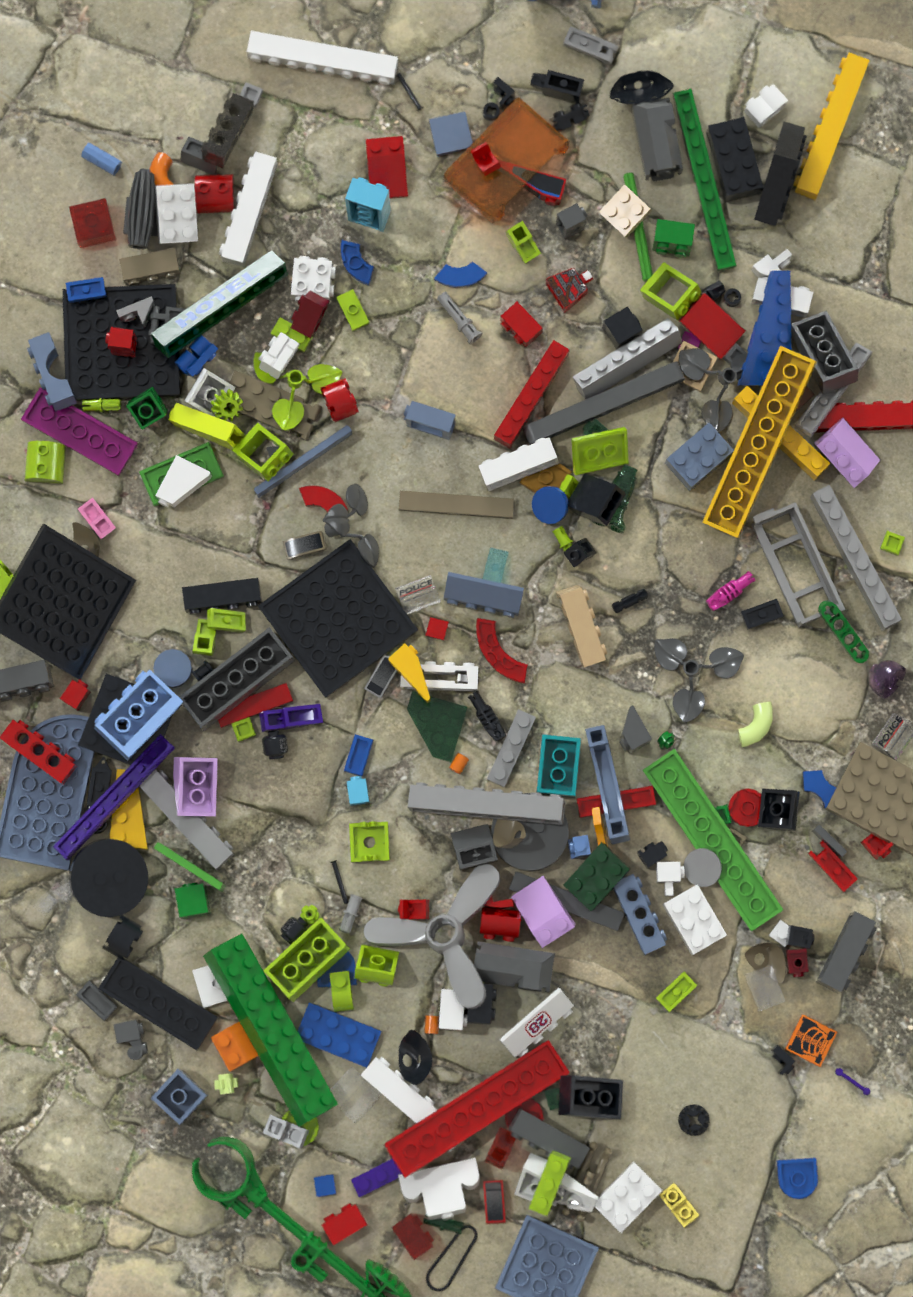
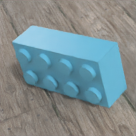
[345,177,391,232]

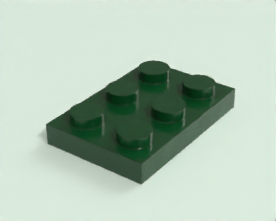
[563,842,631,912]

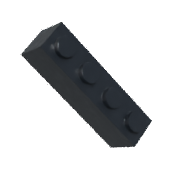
[182,578,262,615]

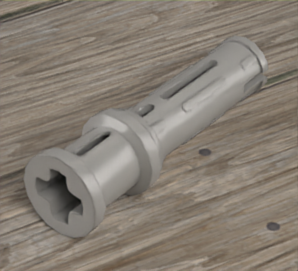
[437,292,482,344]

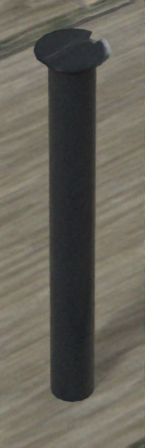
[396,73,423,111]
[330,860,348,904]

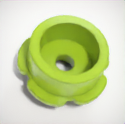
[300,905,319,924]

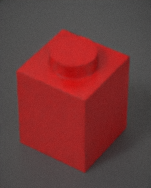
[60,679,91,711]

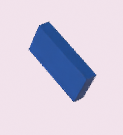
[344,734,374,776]

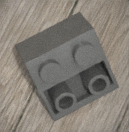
[450,824,498,871]

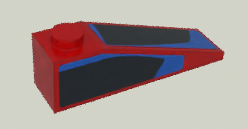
[497,160,567,206]

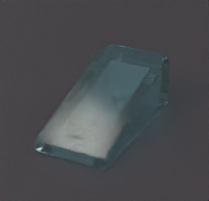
[482,547,509,583]

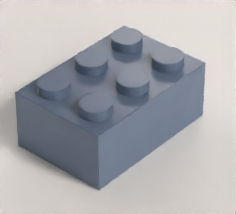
[665,423,734,491]

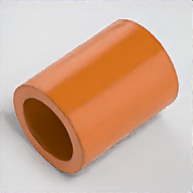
[449,753,469,774]
[425,1015,439,1034]

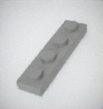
[487,709,536,787]

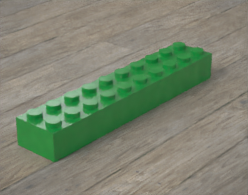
[203,934,338,1127]

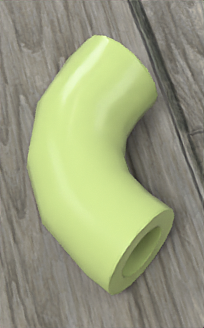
[738,702,773,747]

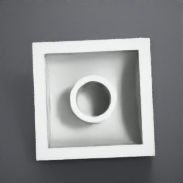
[184,368,236,417]

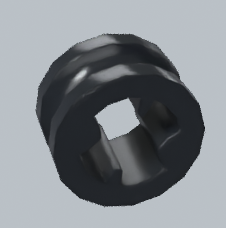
[483,102,500,121]
[724,288,741,307]

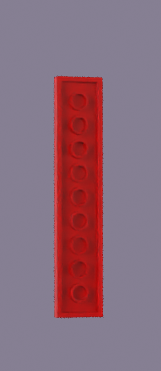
[384,1040,570,1179]

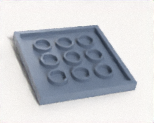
[495,1215,599,1297]

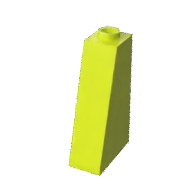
[168,403,245,450]

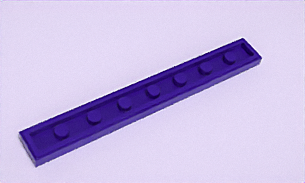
[53,734,175,861]

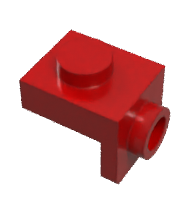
[471,142,501,176]
[861,834,894,860]
[398,899,429,920]

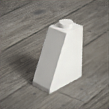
[155,455,212,508]

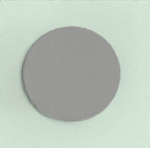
[684,848,722,887]

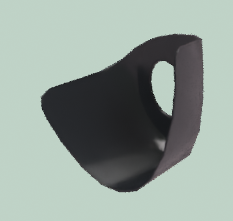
[398,1030,432,1085]

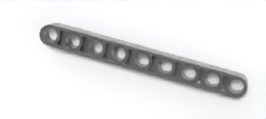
[522,362,685,445]

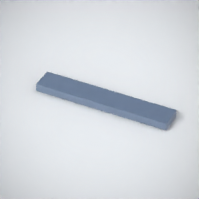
[254,425,353,498]

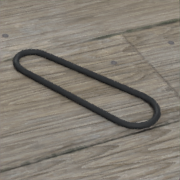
[426,1225,477,1291]

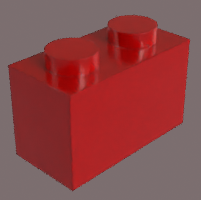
[500,301,543,347]
[105,327,138,358]
[322,1203,368,1245]

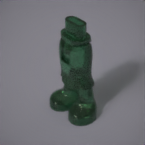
[591,465,637,533]

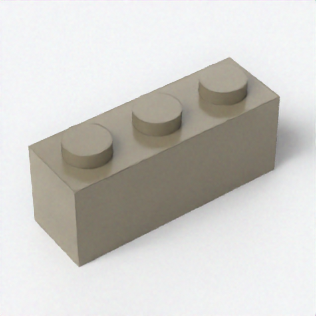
[119,248,181,286]

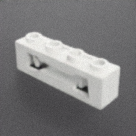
[400,661,478,692]

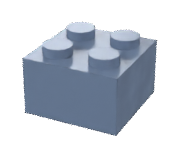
[151,1069,208,1125]

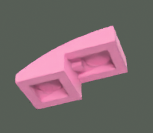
[78,497,116,539]

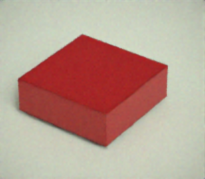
[425,617,449,641]

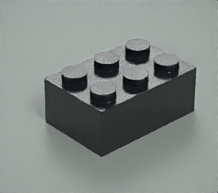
[558,1075,623,1120]

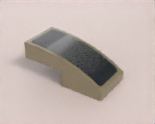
[282,531,327,560]

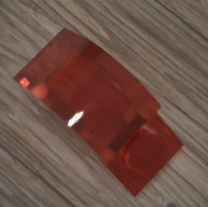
[484,1127,516,1170]

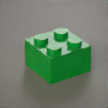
[652,219,695,258]

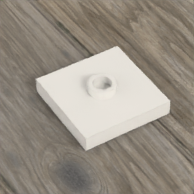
[192,966,228,1008]

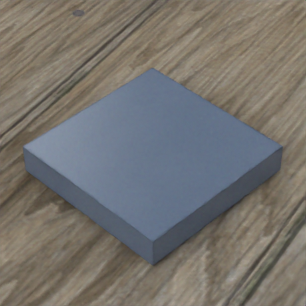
[429,112,473,156]

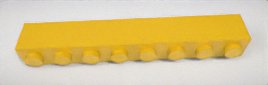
[794,52,870,200]

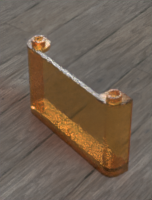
[443,97,569,224]

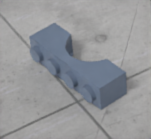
[27,332,77,412]

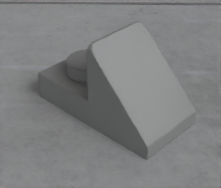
[116,296,155,328]

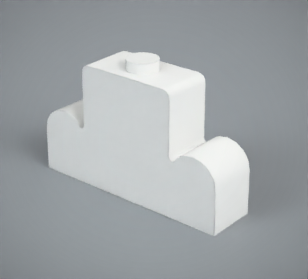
[398,1158,480,1220]

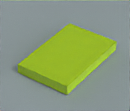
[571,427,629,475]

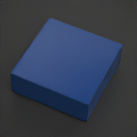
[314,1174,336,1197]

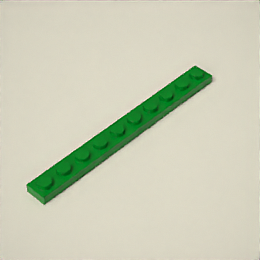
[673,89,736,271]

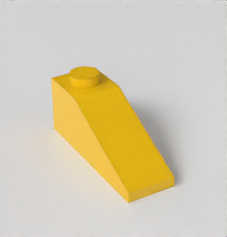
[388,643,430,703]

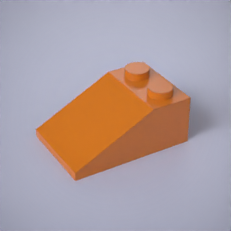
[211,1022,259,1072]

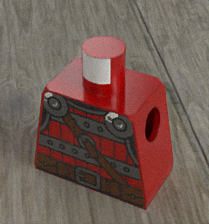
[545,268,593,313]

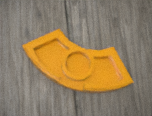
[592,807,608,846]

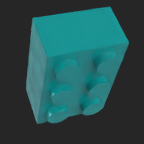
[536,734,581,798]

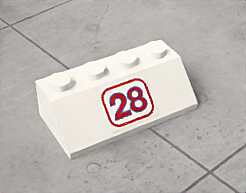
[500,988,574,1058]

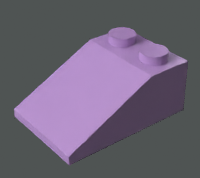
[173,757,217,816]
[511,875,575,948]

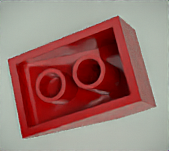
[366,136,408,198]

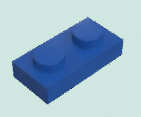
[66,277,107,303]

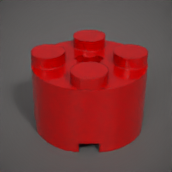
[320,378,359,423]

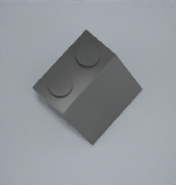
[620,705,652,754]

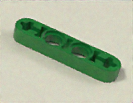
[818,600,869,663]

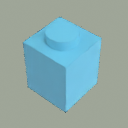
[347,776,370,806]

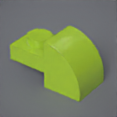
[506,221,541,264]
[193,619,217,656]
[329,971,354,1012]

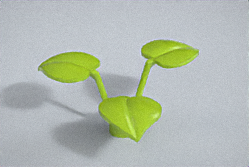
[253,352,342,431]

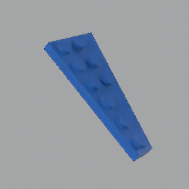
[737,271,792,386]

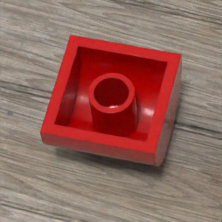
[195,174,234,214]
[480,907,521,942]

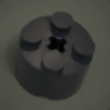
[102,915,143,960]

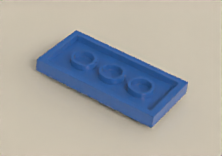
[298,1002,382,1068]

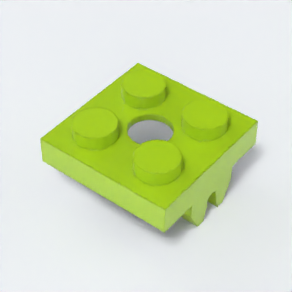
[349,821,390,863]

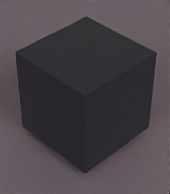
[602,306,643,350]

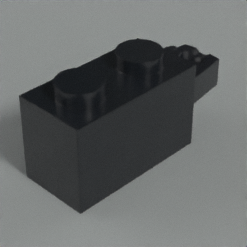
[530,70,584,103]

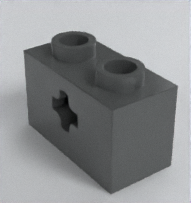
[556,203,587,240]

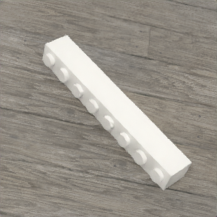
[247,31,398,85]

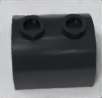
[758,788,800,831]

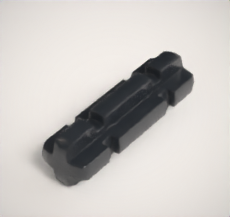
[612,589,648,613]

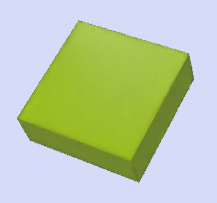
[880,531,905,556]
[232,717,256,742]

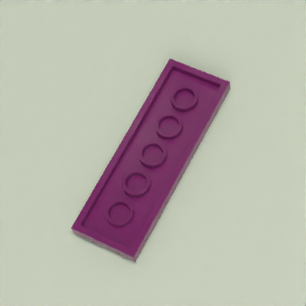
[21,387,138,476]

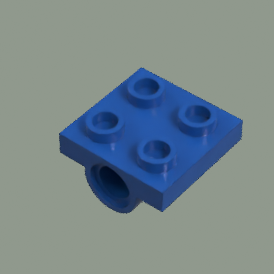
[174,335,218,377]

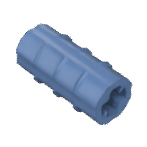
[81,143,122,175]

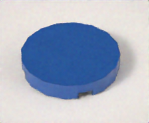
[532,486,569,524]

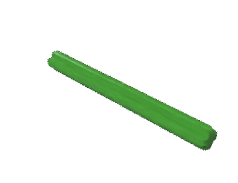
[624,173,653,281]

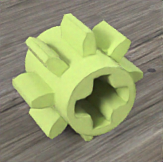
[214,1073,238,1094]

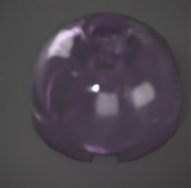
[869,660,906,699]

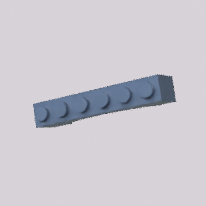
[585,725,631,845]

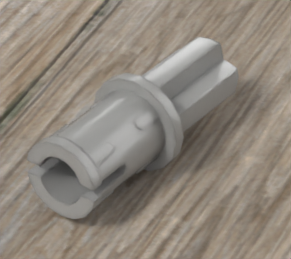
[339,894,362,934]

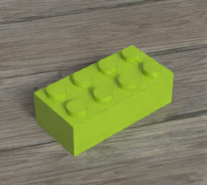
[263,917,350,1002]

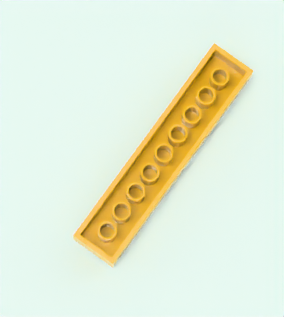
[702,346,817,538]

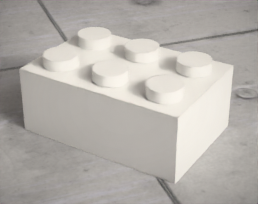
[155,183,198,244]
[663,884,727,955]
[594,1162,662,1233]

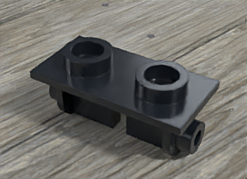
[549,102,590,132]

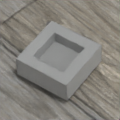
[238,83,263,108]

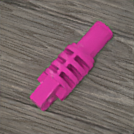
[706,571,755,611]

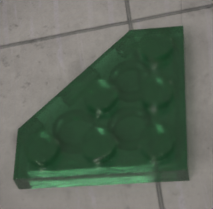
[407,691,468,763]

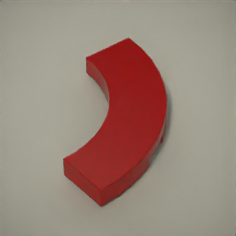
[476,618,528,684]

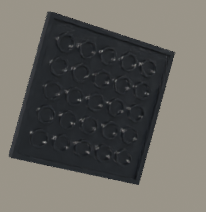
[62,284,180,401]
[0,524,136,680]
[258,539,418,698]

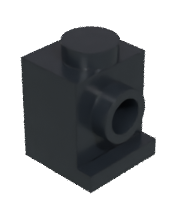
[637,841,668,869]

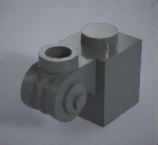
[113,1020,148,1060]

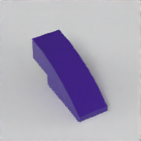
[259,704,323,732]

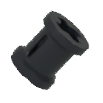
[191,660,214,681]

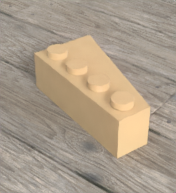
[556,585,607,667]

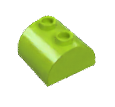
[24,441,66,484]
[354,944,399,987]

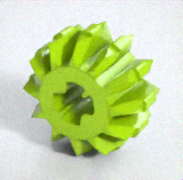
[211,389,243,421]

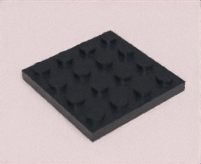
[78,673,173,765]

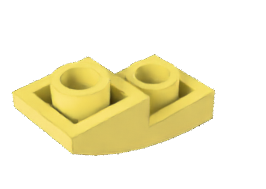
[659,1183,700,1228]

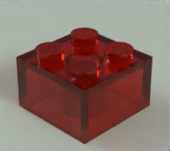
[69,198,117,248]

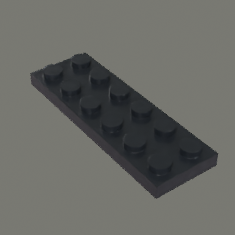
[98,958,218,1051]

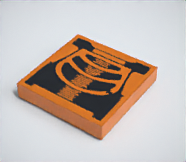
[785,1014,837,1067]

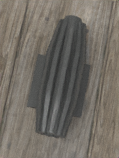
[123,169,158,250]

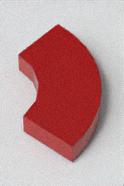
[299,486,348,512]

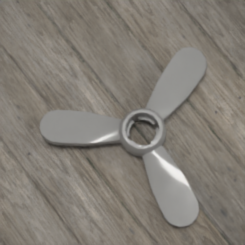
[363,864,500,1009]

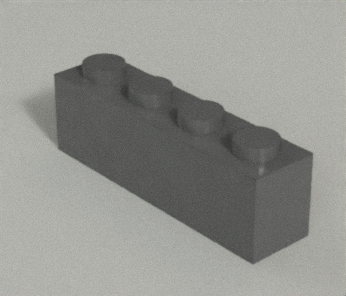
[508,1108,590,1169]

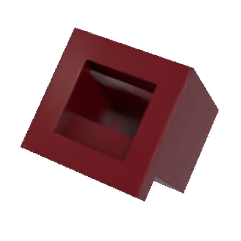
[785,948,809,978]

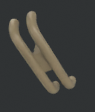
[562,1141,612,1222]

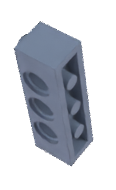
[613,874,667,955]

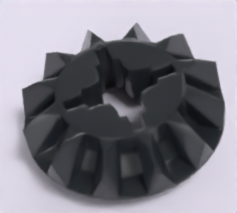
[678,1104,710,1136]

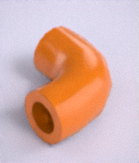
[149,152,173,186]

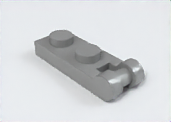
[563,26,618,65]

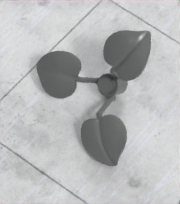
[679,348,748,433]
[323,483,379,568]
[654,638,744,723]

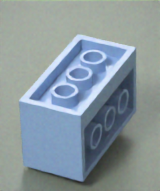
[94,669,183,761]

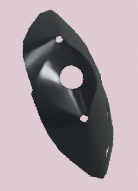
[609,71,674,104]

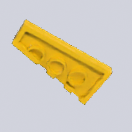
[110,769,148,850]

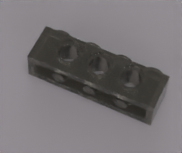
[201,93,254,168]

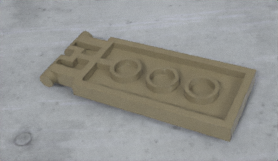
[226,370,322,441]

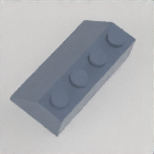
[444,572,524,618]

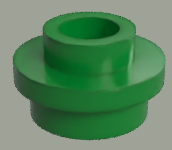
[657,731,675,749]

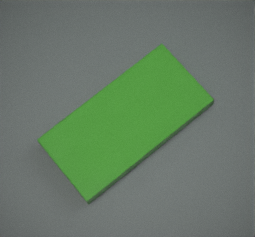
[139,442,224,507]
[154,842,226,892]

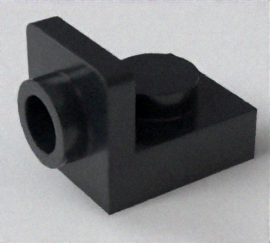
[493,77,515,110]
[564,538,597,567]
[786,925,815,949]
[771,1045,795,1076]

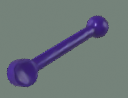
[835,1068,871,1095]

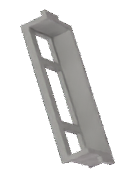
[751,502,845,628]

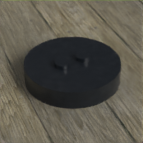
[69,839,148,917]

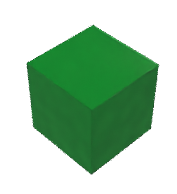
[126,386,168,430]
[175,883,211,919]

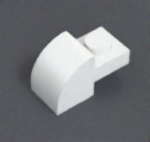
[751,249,792,278]

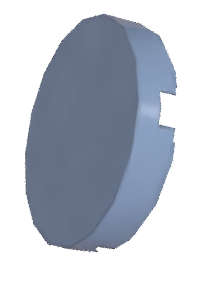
[153,649,192,688]

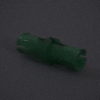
[423,1213,464,1235]

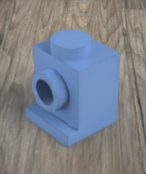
[568,835,591,859]

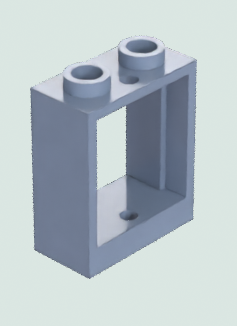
[404,401,456,440]

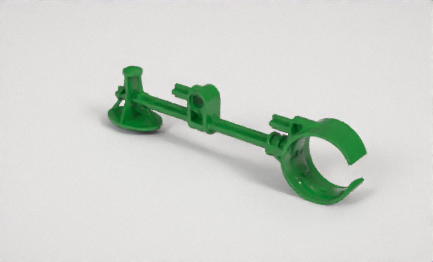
[192,1137,412,1297]

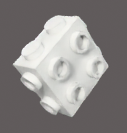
[291,256,336,302]

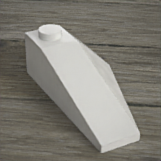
[514,1153,597,1212]

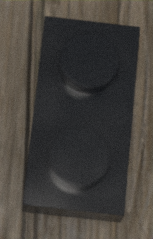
[740,599,784,630]

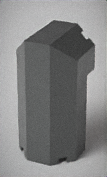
[631,97,683,181]
[474,941,555,993]

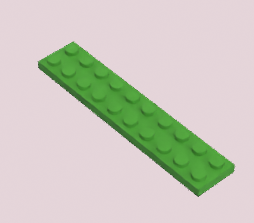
[643,749,783,931]

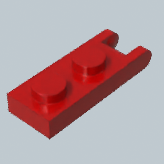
[808,840,858,892]

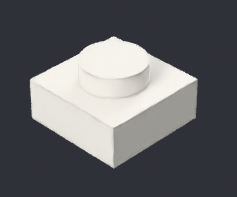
[768,920,789,947]

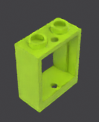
[640,262,702,321]
[232,423,294,482]

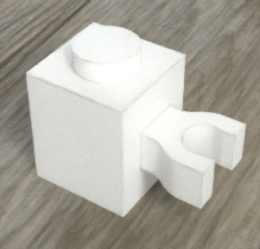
[656,862,684,896]

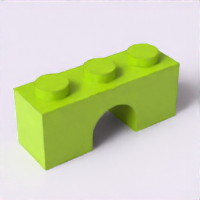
[529,1150,571,1216]

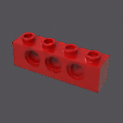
[0,719,77,785]

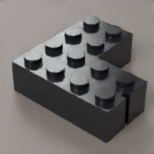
[754,121,807,226]

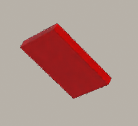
[679,293,745,359]

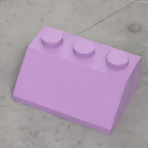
[814,418,880,488]

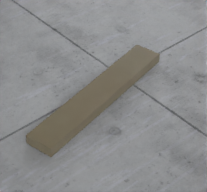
[399,490,514,519]

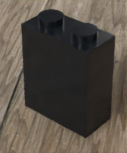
[567,473,626,526]

